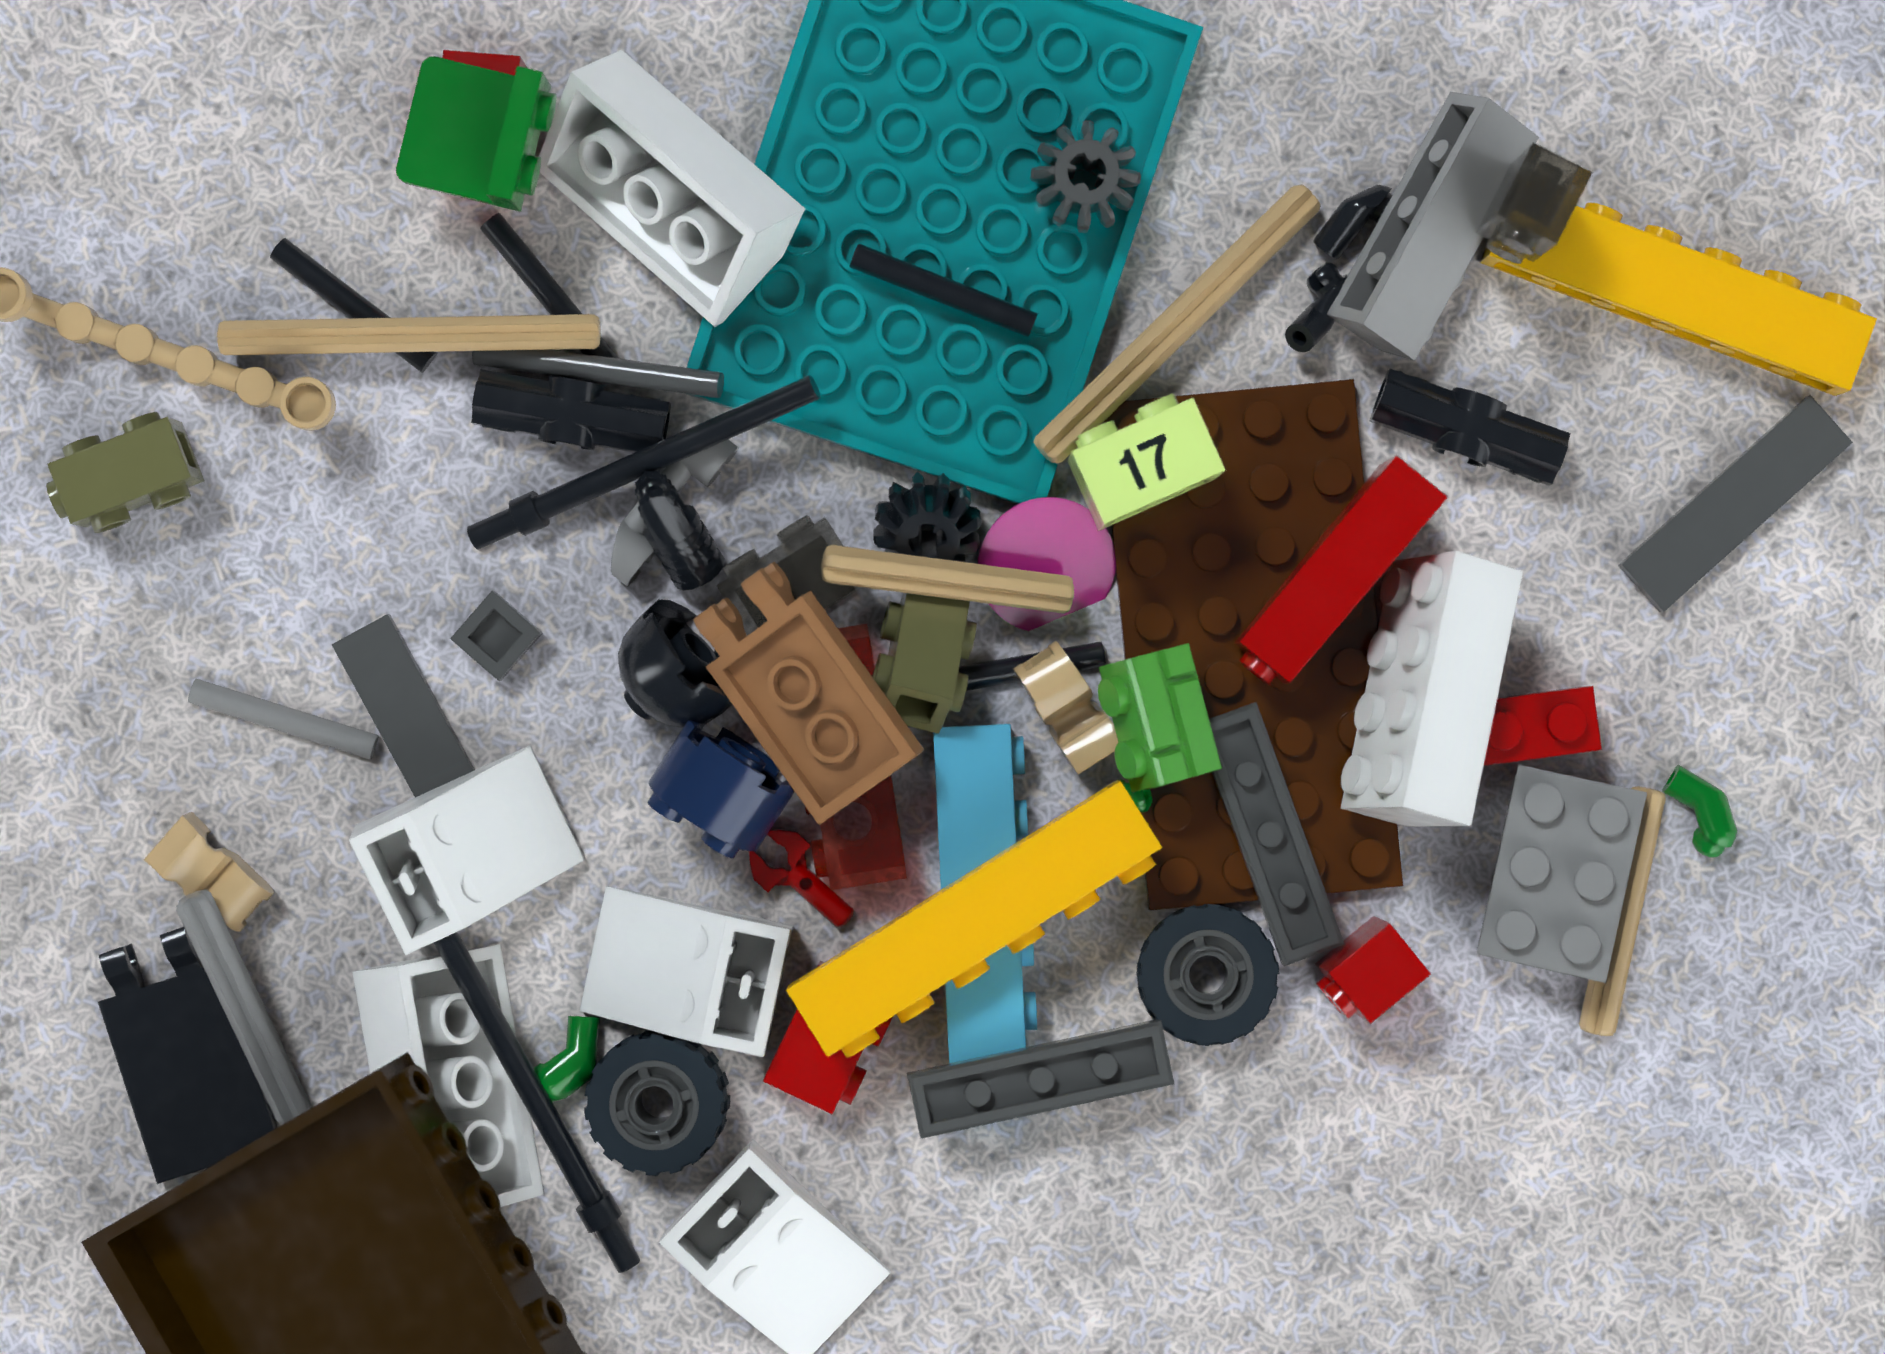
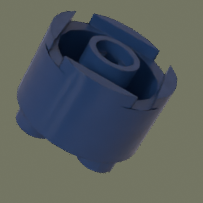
[647,720,795,858]

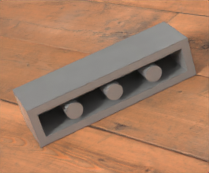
[1327,91,1539,361]

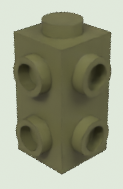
[46,412,205,533]
[873,593,977,734]

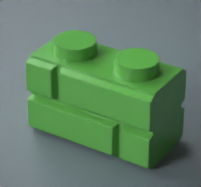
[1098,643,1222,792]

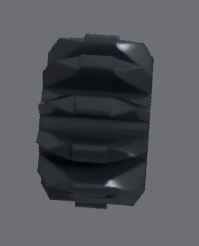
[873,471,981,562]

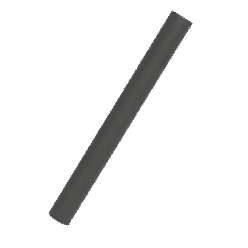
[472,350,724,398]

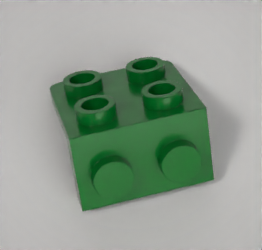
[396,56,556,212]

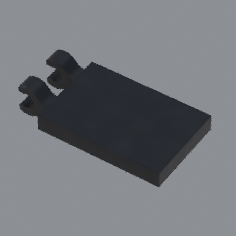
[98,927,277,1184]

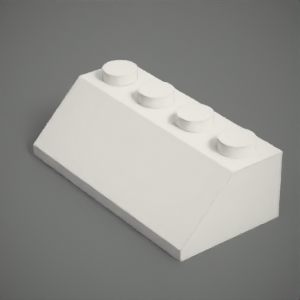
[539,50,805,327]
[352,944,544,1207]

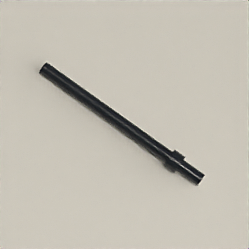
[467,375,821,550]
[434,932,640,1273]

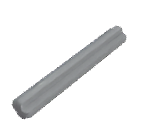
[176,889,310,1124]

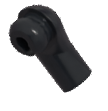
[1313,185,1393,259]
[1285,262,1348,352]

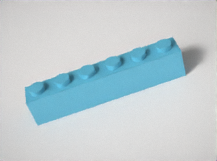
[933,724,1037,1063]

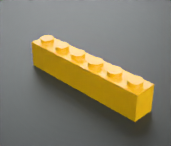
[1480,180,1877,396]
[786,780,1162,1058]

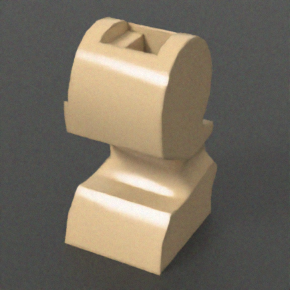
[1013,641,1119,775]
[144,812,274,932]

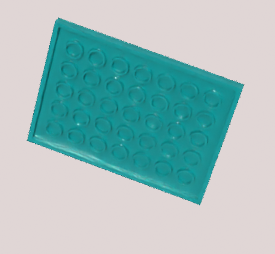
[684,0,1204,504]

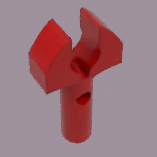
[749,830,854,928]

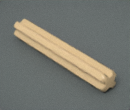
[821,545,1074,613]
[1579,786,1666,1036]

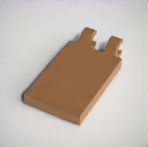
[693,561,924,825]

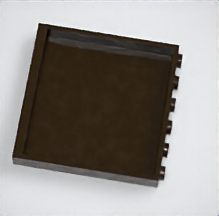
[81,1052,587,1354]

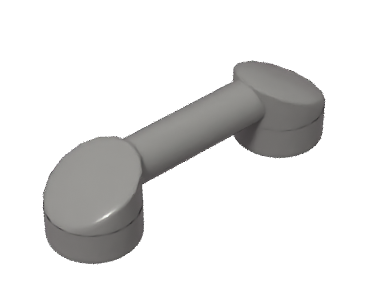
[611,439,739,587]

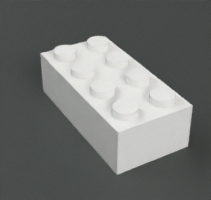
[1341,551,1523,827]

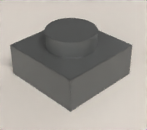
[450,591,543,681]

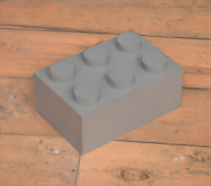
[1477,765,1647,983]

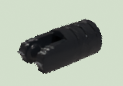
[634,470,725,591]

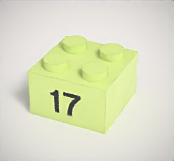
[1068,394,1225,531]

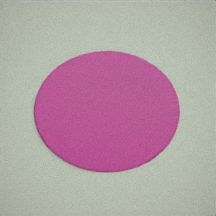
[978,497,1116,631]

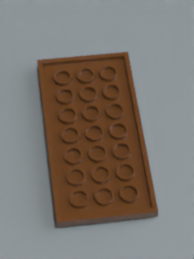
[1102,379,1403,911]

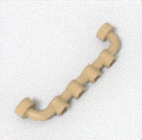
[0,267,336,431]

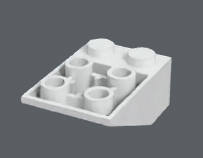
[349,745,585,955]
[580,886,793,1057]
[659,1139,891,1354]

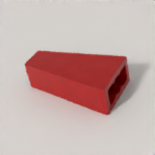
[1234,455,1448,685]

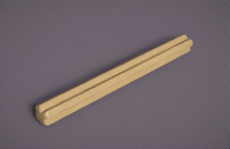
[1034,184,1321,464]
[217,314,601,355]

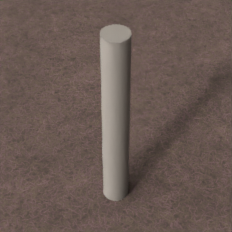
[188,679,379,759]

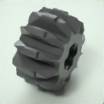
[1030,120,1141,233]

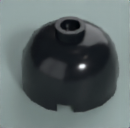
[618,599,732,728]

